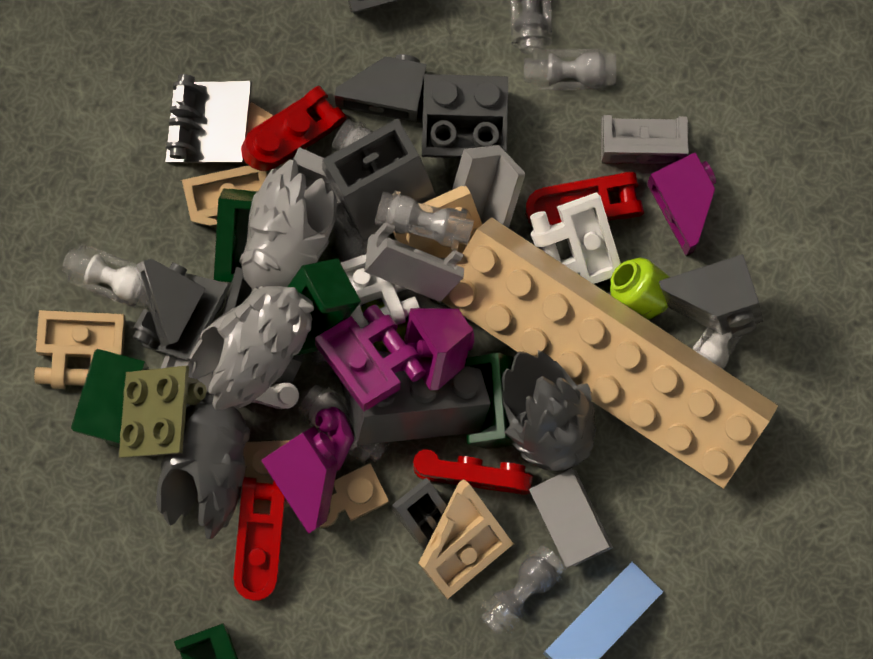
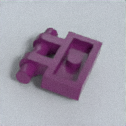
[315,305,426,412]

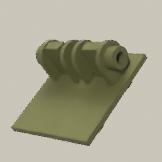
[119,366,207,458]

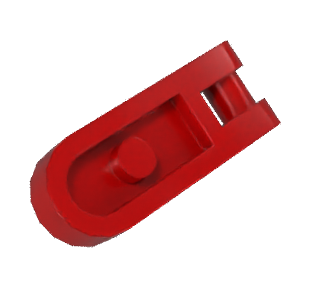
[241,85,347,171]
[525,172,644,227]
[413,449,533,495]
[233,477,286,601]

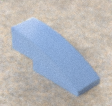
[543,562,663,659]

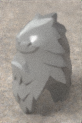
[239,160,337,290]
[189,286,314,410]

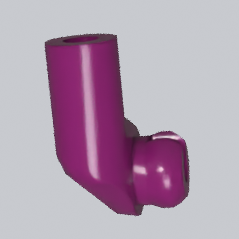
[315,407,354,470]

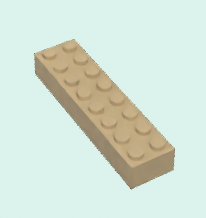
[442,217,778,489]

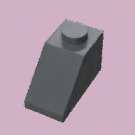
[334,54,427,122]

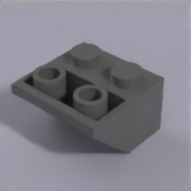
[422,74,508,158]
[322,118,437,242]

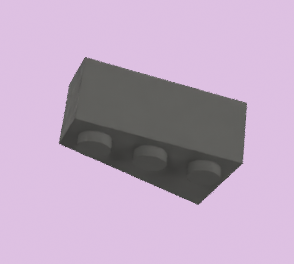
[341,350,491,445]

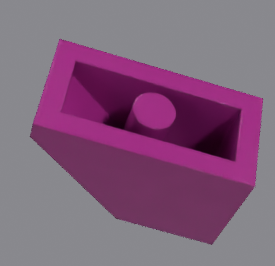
[647,152,716,256]
[404,308,474,390]
[261,426,338,534]

